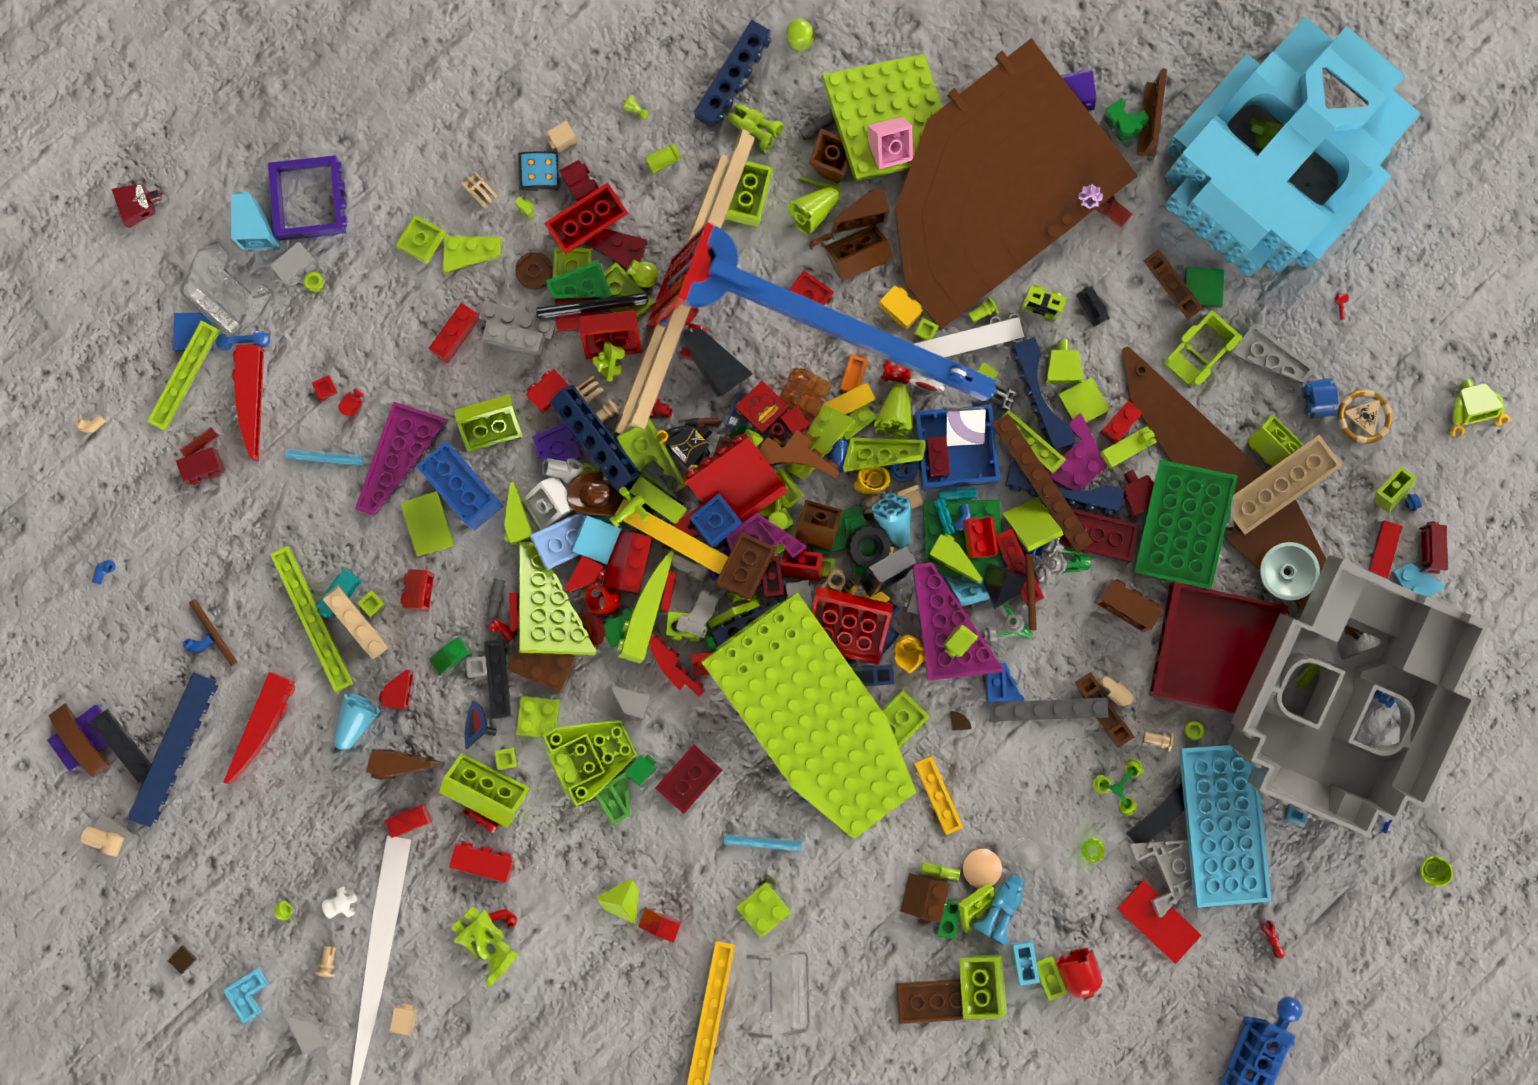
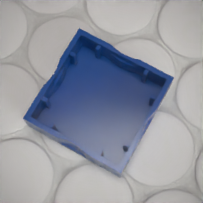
[914,404,1000,490]

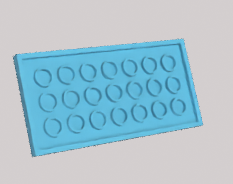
[1179,745,1271,908]

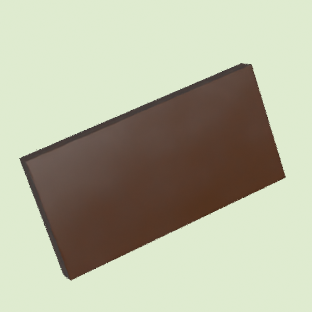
[896,979,970,1024]

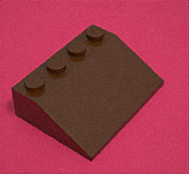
[366,748,445,780]

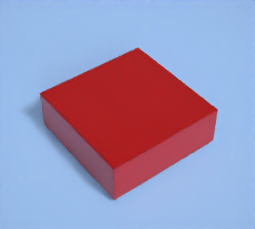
[312,375,338,401]

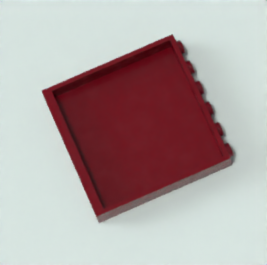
[1149,582,1289,714]

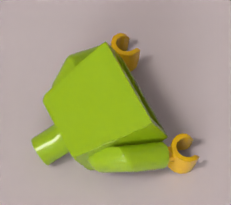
[1450,379,1510,436]

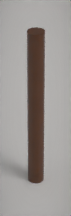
[1025,553,1037,631]
[189,599,238,667]

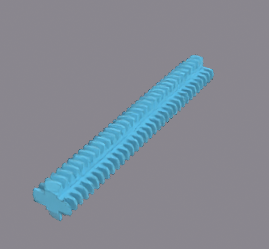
[286,449,364,466]
[724,834,802,852]

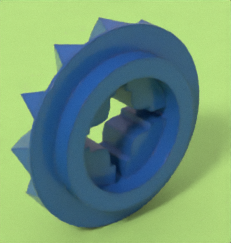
[888,461,919,482]

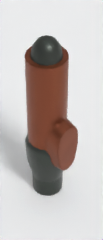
[685,417,722,428]

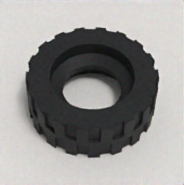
[846,525,891,568]

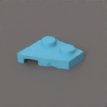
[1391,562,1445,597]
[944,576,990,606]

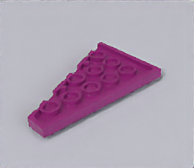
[912,563,1003,681]

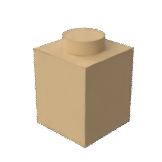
[547,121,578,154]
[390,1003,418,1035]

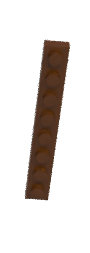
[991,414,1093,553]

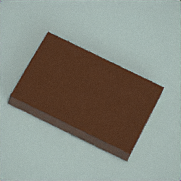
[715,532,777,601]

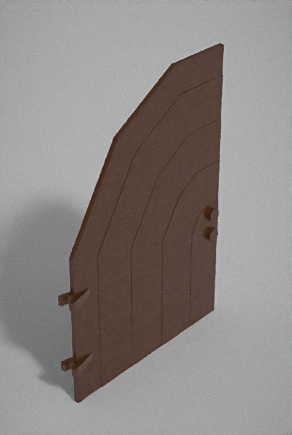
[895,38,1138,330]

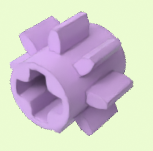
[1078,184,1103,209]

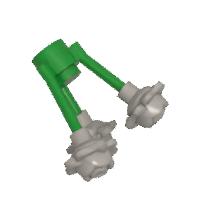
[1035,537,1091,585]

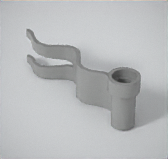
[676,579,727,638]

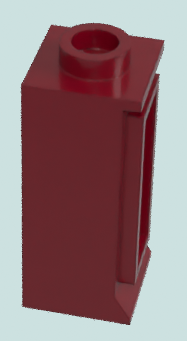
[1419,521,1448,574]

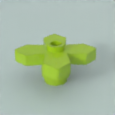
[1249,115,1283,149]

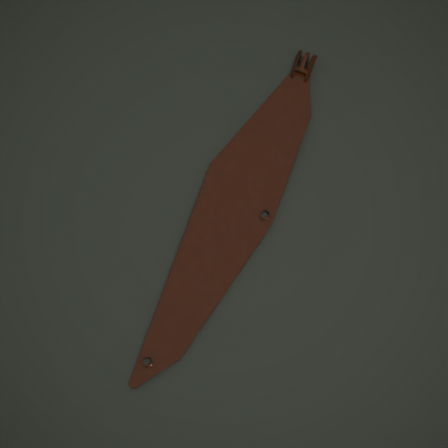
[1122,347,1364,640]

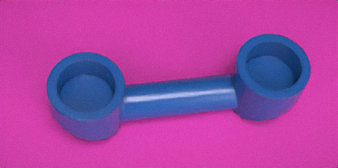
[216,331,271,350]

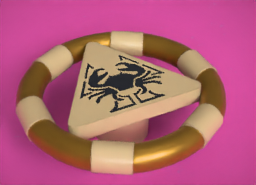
[1337,389,1393,444]

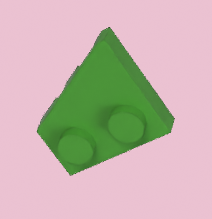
[596,773,631,826]

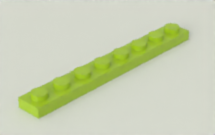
[270,546,354,693]

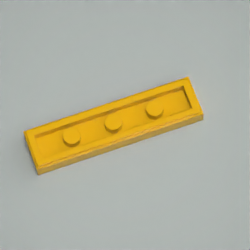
[913,756,964,836]

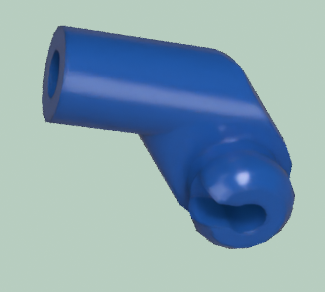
[92,560,116,584]
[183,635,214,653]

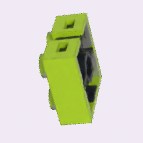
[1020,285,1067,321]

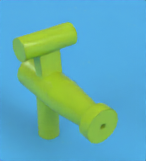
[610,487,650,527]

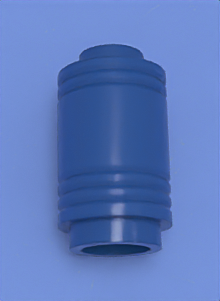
[828,437,848,473]

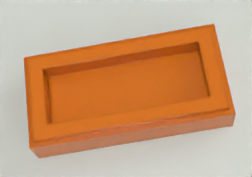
[839,354,868,393]

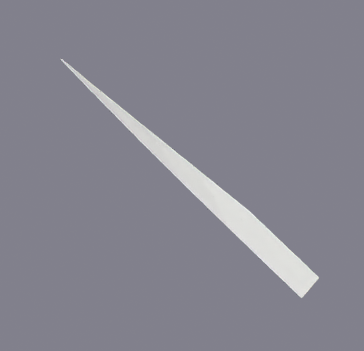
[350,836,411,1085]

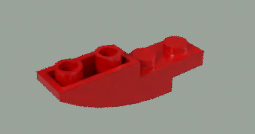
[649,635,705,697]

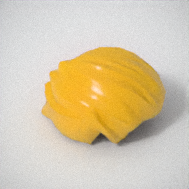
[893,634,924,673]

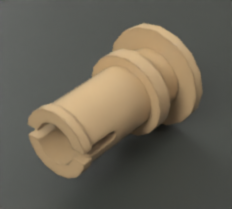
[596,399,620,423]
[1143,731,1174,752]
[314,946,336,977]

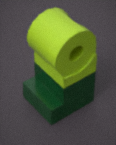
[729,422,763,447]

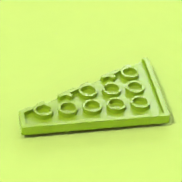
[519,542,596,655]

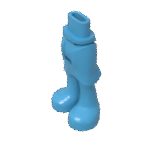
[973,873,1025,945]

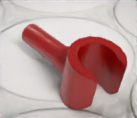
[1334,292,1349,320]

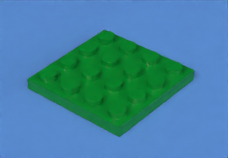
[923,499,1003,577]

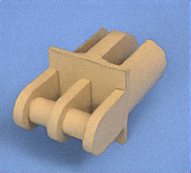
[461,171,498,209]
[576,375,604,404]
[1099,677,1133,706]

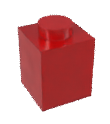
[780,406,809,436]

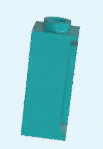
[314,568,362,618]

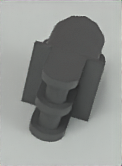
[987,383,1018,411]

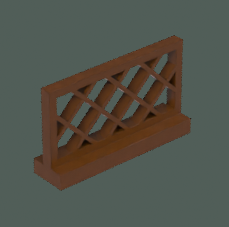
[1136,68,1167,157]

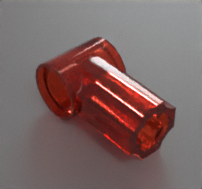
[1096,195,1132,227]

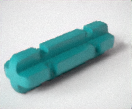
[934,498,955,535]

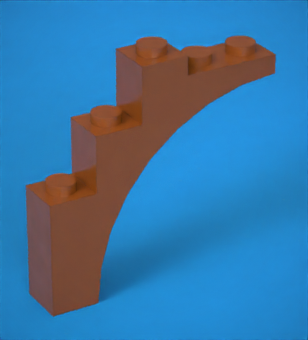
[759,430,840,479]

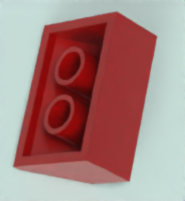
[579,310,642,359]
[602,531,653,595]

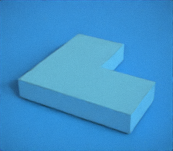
[223,968,269,1024]

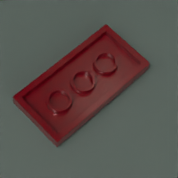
[1059,508,1139,562]

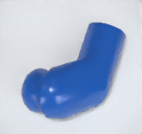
[953,504,972,532]

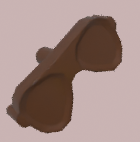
[809,233,835,250]

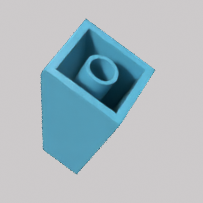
[231,192,280,250]

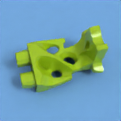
[451,906,519,987]

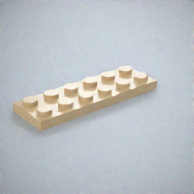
[1233,435,1343,534]

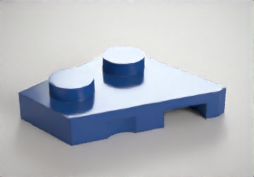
[985,663,1024,702]

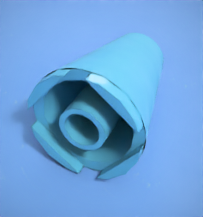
[333,694,380,750]

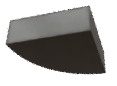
[950,711,972,731]

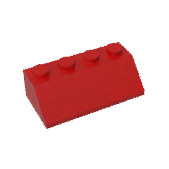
[544,182,629,254]

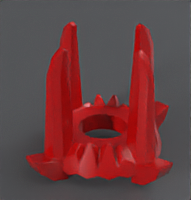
[880,360,913,384]

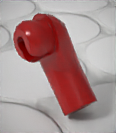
[488,619,515,642]
[489,909,518,928]

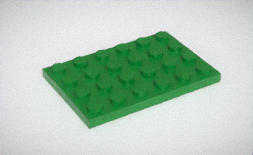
[1134,459,1238,589]

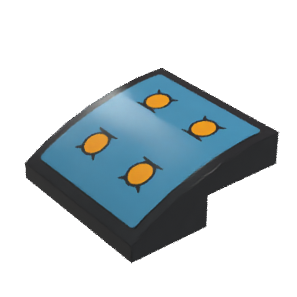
[518,151,559,191]

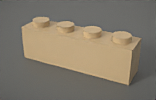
[322,585,388,660]

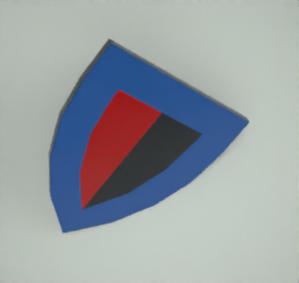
[465,700,497,749]

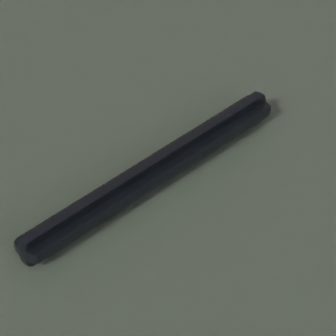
[536,293,649,319]

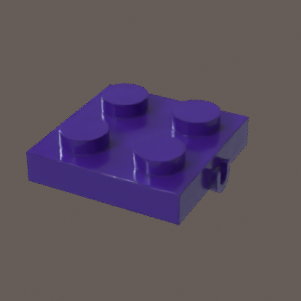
[532,423,583,462]

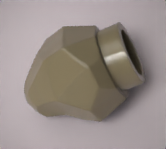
[862,493,882,520]

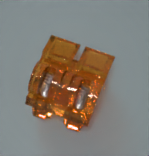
[780,368,832,417]

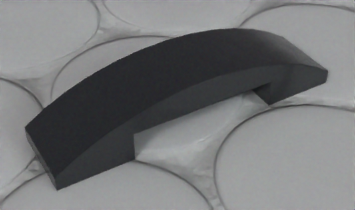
[1126,783,1185,843]

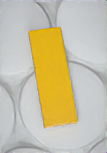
[816,382,876,415]

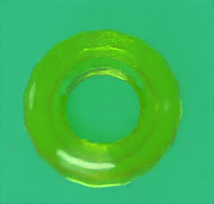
[1081,838,1105,863]

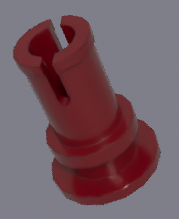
[768,423,787,442]

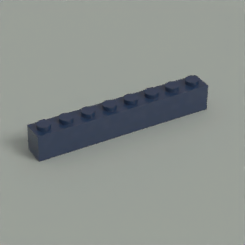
[127,671,218,828]

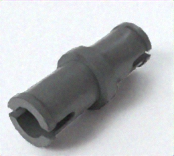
[799,111,836,140]
[486,578,506,618]

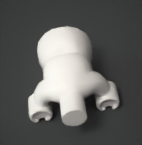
[322,886,357,919]

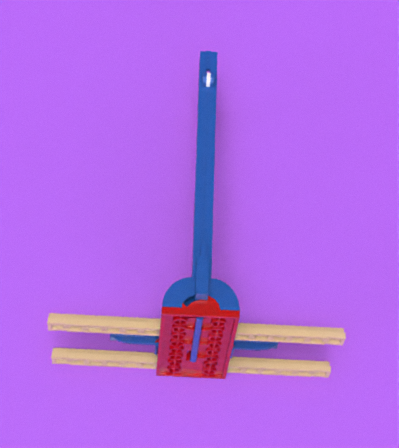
[613,129,996,436]

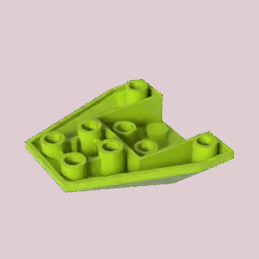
[542,720,637,806]

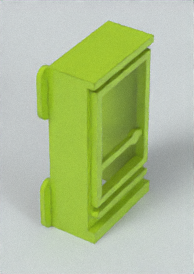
[1163,310,1242,388]

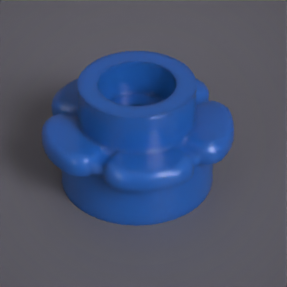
[1405,493,1422,511]

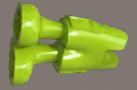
[727,103,784,153]

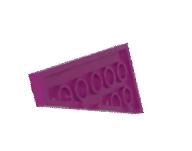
[355,401,449,516]

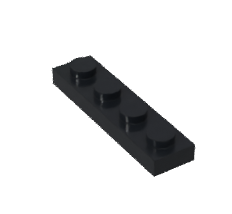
[484,639,512,719]
[90,709,151,783]

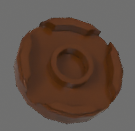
[515,252,553,290]

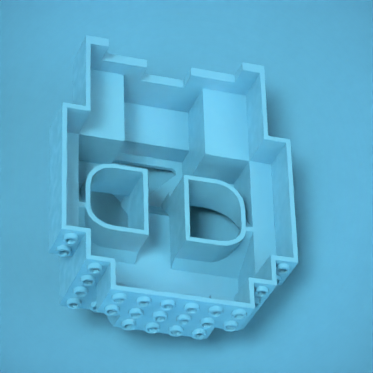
[1164,16,1421,277]

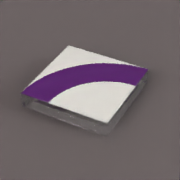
[946,407,986,446]

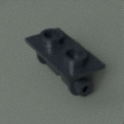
[1076,286,1110,327]

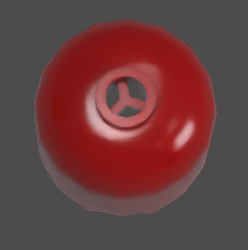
[1055,947,1103,999]

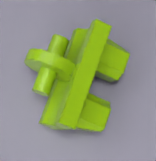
[592,342,625,381]

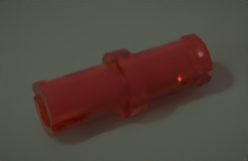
[179,427,219,457]

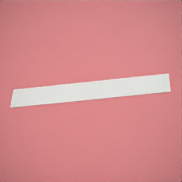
[914,317,1024,357]

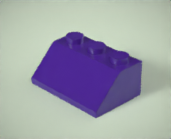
[1060,68,1097,112]

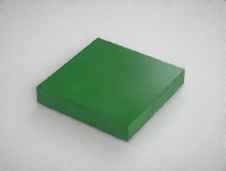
[1185,267,1224,308]

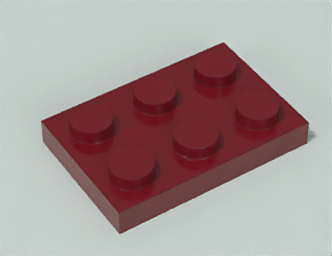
[655,744,722,814]

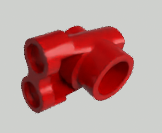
[649,397,672,418]

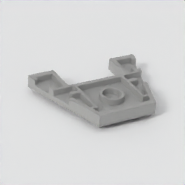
[1128,840,1192,917]

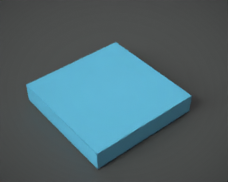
[571,515,621,564]

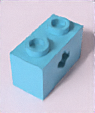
[1010,940,1040,986]

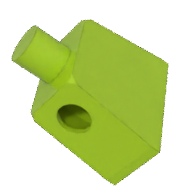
[1044,340,1084,384]

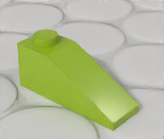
[503,482,533,545]
[928,534,982,584]

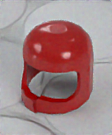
[585,584,621,615]

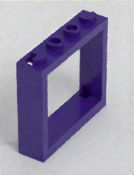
[268,155,348,241]

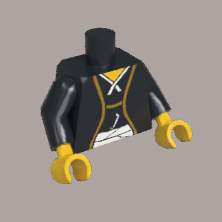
[654,425,712,470]

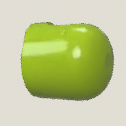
[786,18,815,51]

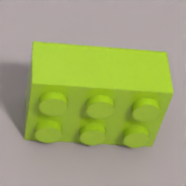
[725,161,773,227]

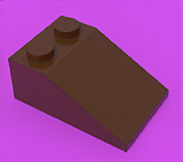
[831,188,890,234]

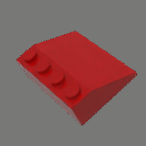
[811,586,893,665]

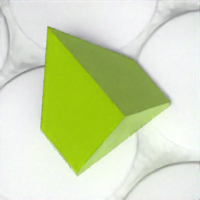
[597,878,639,924]

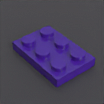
[47,705,108,771]

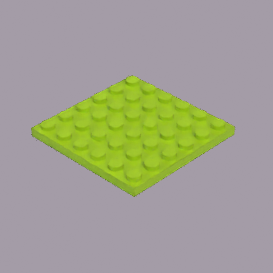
[821,54,942,181]

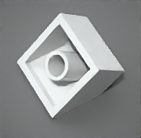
[522,477,573,530]

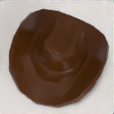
[567,472,624,516]

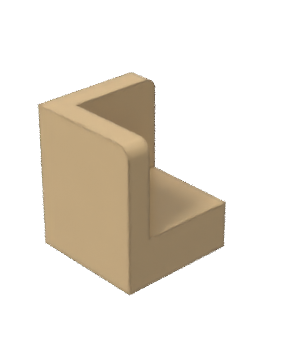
[896,485,923,509]

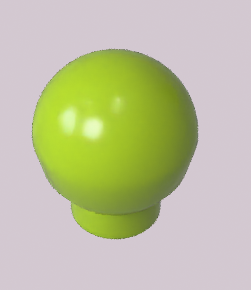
[627,260,658,288]

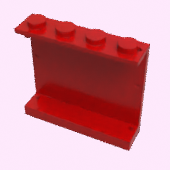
[683,433,788,523]

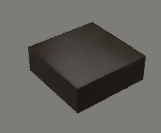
[168,945,197,974]

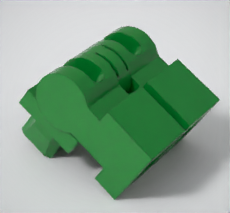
[1102,98,1149,142]

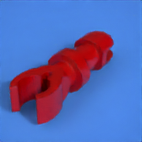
[463,807,499,833]
[1260,920,1285,959]

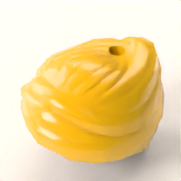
[853,467,891,495]

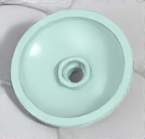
[1260,542,1320,600]

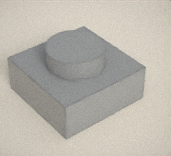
[466,656,487,678]

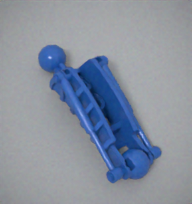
[1220,996,1303,1085]

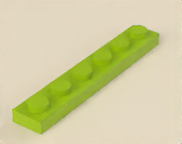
[147,321,220,431]

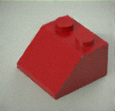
[400,569,435,612]

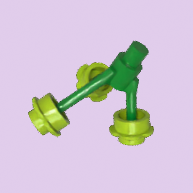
[1092,759,1144,816]

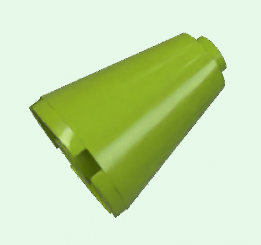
[787,186,840,234]

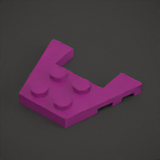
[1044,413,1106,491]
[726,513,807,585]

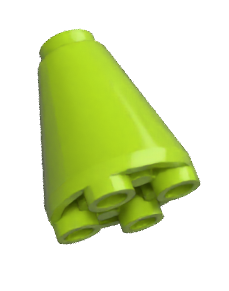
[874,384,913,439]

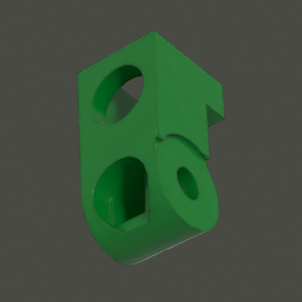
[935,900,960,940]

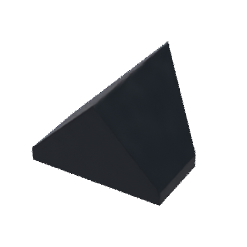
[983,563,1026,609]

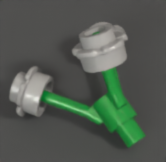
[982,602,1033,645]

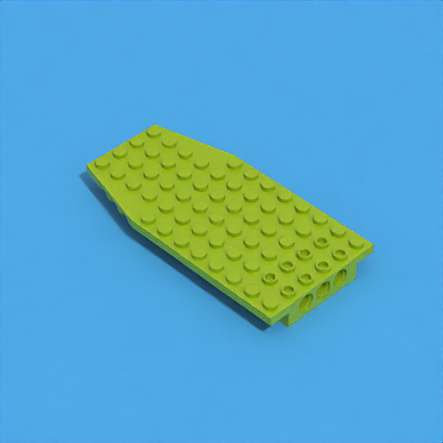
[701,592,916,839]

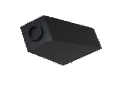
[680,327,753,397]

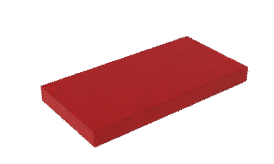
[1117,880,1202,964]

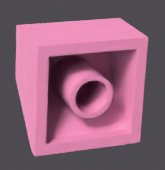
[868,117,913,169]

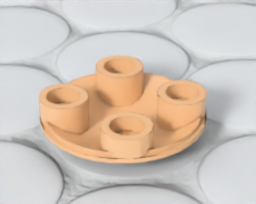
[962,849,1002,888]

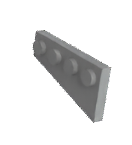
[1230,323,1315,385]

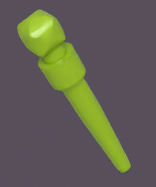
[798,176,842,194]

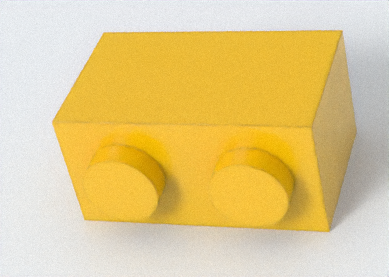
[878,285,923,331]

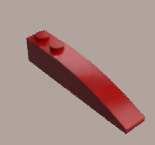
[232,345,264,461]
[223,672,296,784]

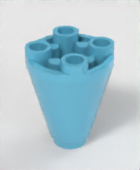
[872,493,911,548]

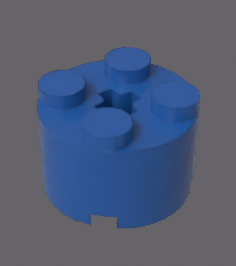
[1301,378,1339,419]

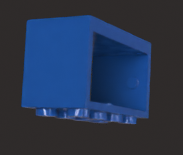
[416,441,504,531]

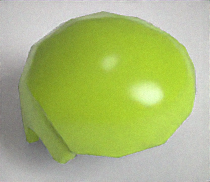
[1419,855,1453,887]

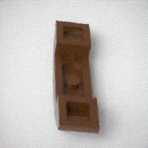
[1143,249,1203,320]
[1074,672,1134,748]
[49,703,110,778]

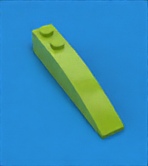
[617,550,674,664]

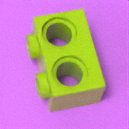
[666,612,707,642]

